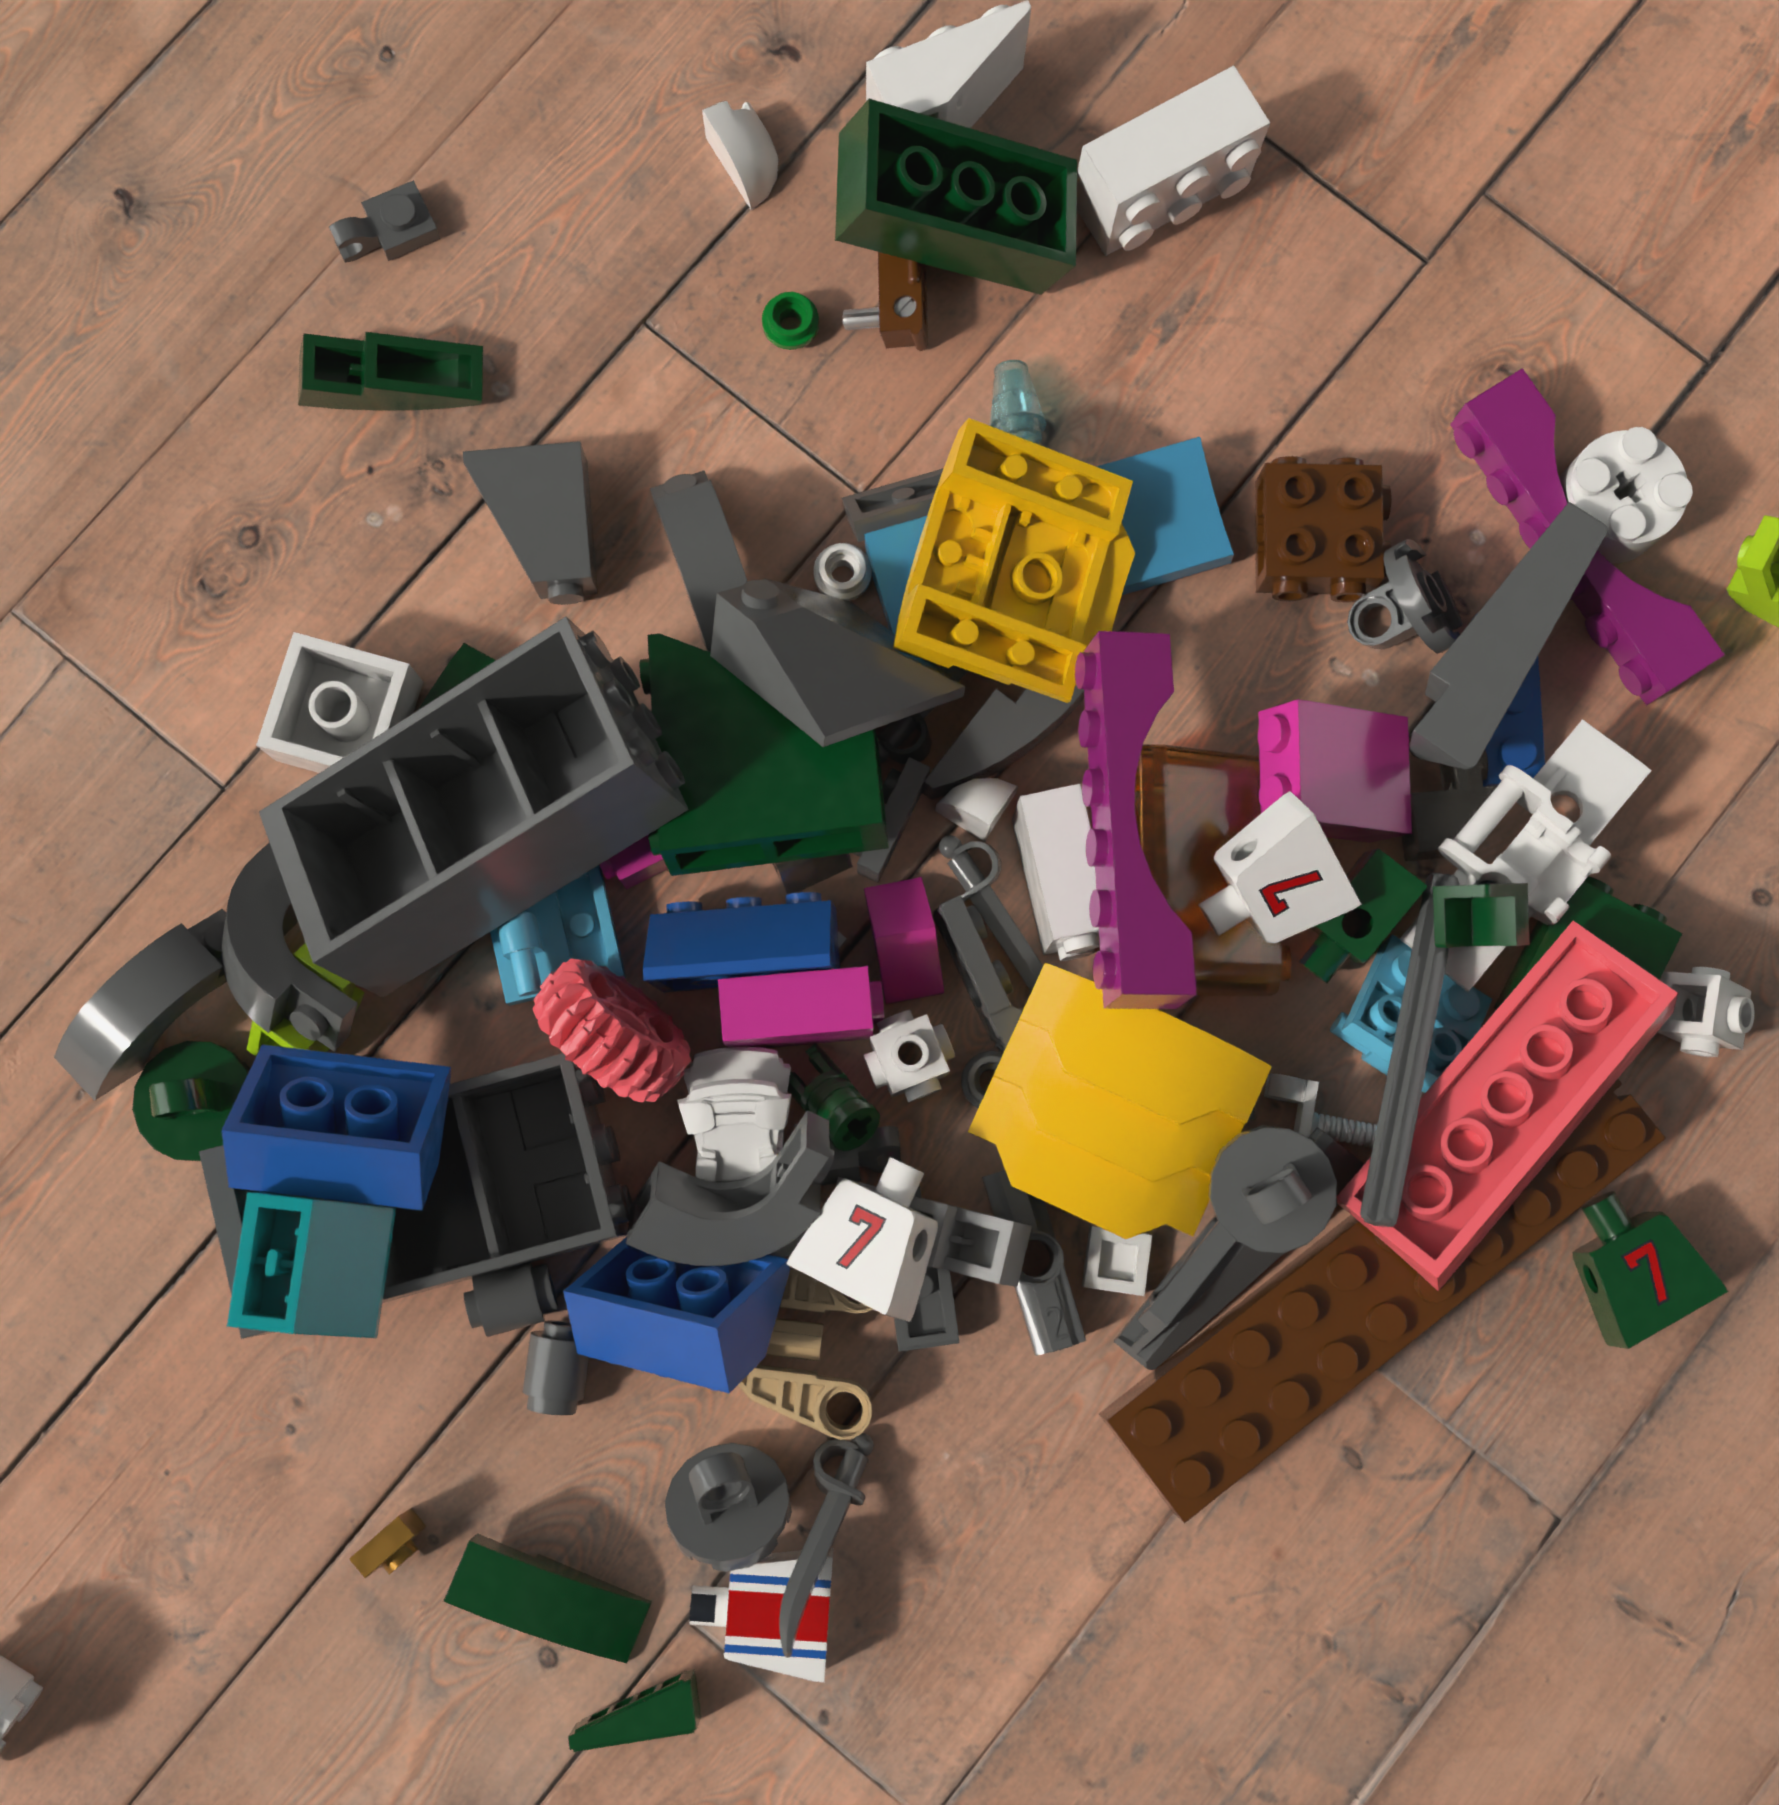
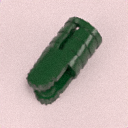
[787,1043,880,1151]

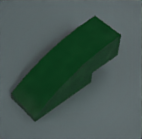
[298,332,483,411]
[443,1533,652,1663]

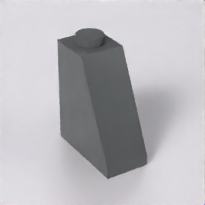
[463,441,598,605]

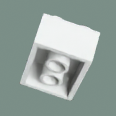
[1077,66,1270,256]

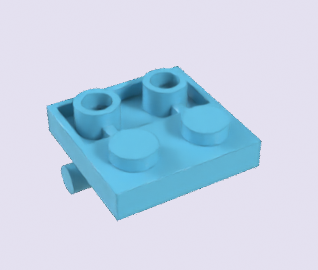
[490,865,626,1006]
[1330,934,1492,1093]

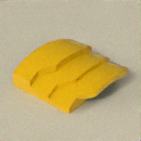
[893,418,1135,703]
[968,963,1272,1239]

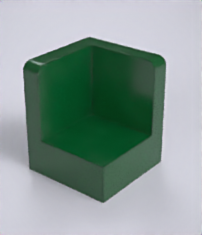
[1433,883,1530,948]

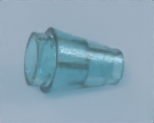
[989,360,1046,444]

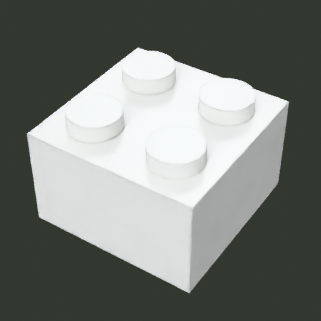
[256,632,423,773]

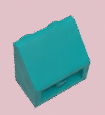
[227,1192,396,1338]

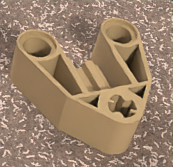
[738,1268,873,1440]

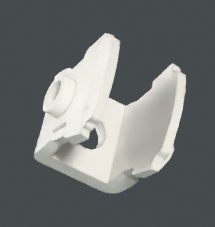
[677,1047,792,1182]

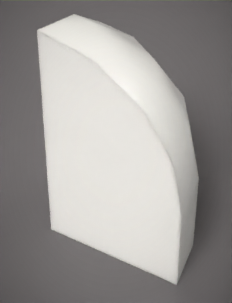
[702,101,779,211]
[935,778,1018,842]

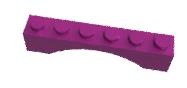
[1450,368,1725,706]
[1075,631,1196,1009]

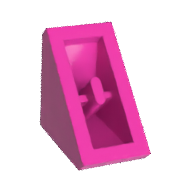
[864,877,944,1005]

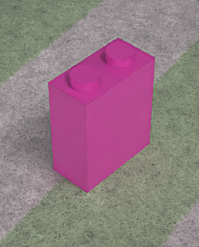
[1257,699,1412,843]
[718,966,884,1048]

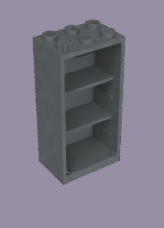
[259,616,689,998]
[199,1053,633,1339]

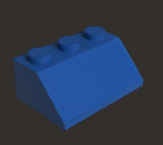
[643,892,840,993]
[222,1045,451,1210]
[563,1237,790,1394]

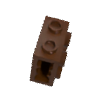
[1255,456,1392,603]

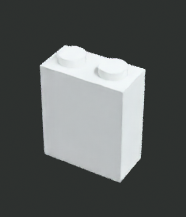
[1012,784,1100,961]

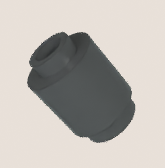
[463,1262,559,1337]
[523,1320,590,1415]

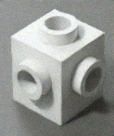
[1658,967,1755,1057]
[863,1010,955,1103]

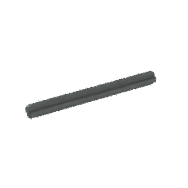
[1360,873,1460,1227]

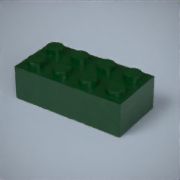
[835,98,1077,295]

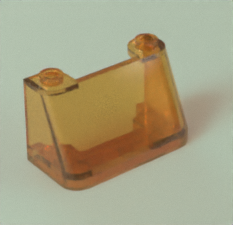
[1134,744,1291,996]

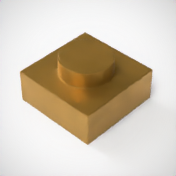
[349,1508,426,1578]

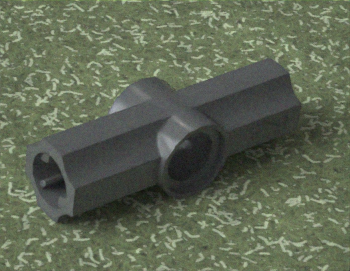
[982,1170,1086,1356]

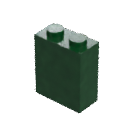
[1493,876,1683,1010]

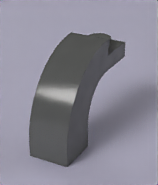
[650,470,748,652]
[221,842,358,1052]
[54,909,227,1101]
[626,1111,834,1266]

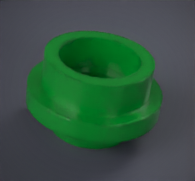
[762,292,819,350]

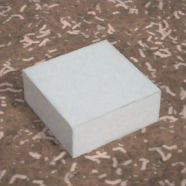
[1082,1226,1152,1296]

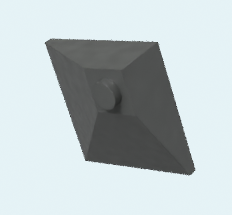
[710,579,965,747]

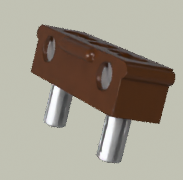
[842,252,928,351]

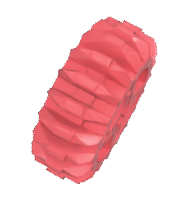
[532,958,691,1103]

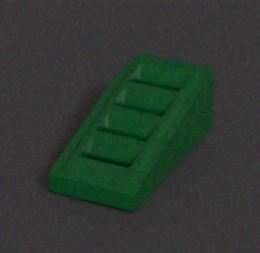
[568,1669,701,1752]

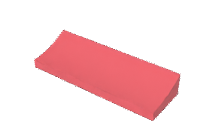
[1336,921,1678,1291]

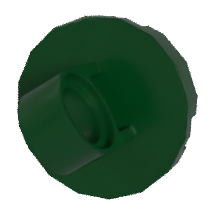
[132,1041,251,1161]

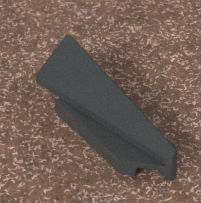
[1409,502,1608,769]
[1114,1127,1364,1370]

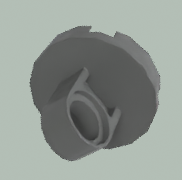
[1347,539,1463,654]
[1209,1125,1337,1253]
[665,1443,792,1572]

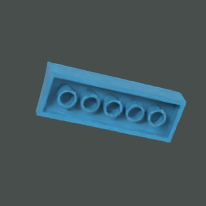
[864,437,1234,634]

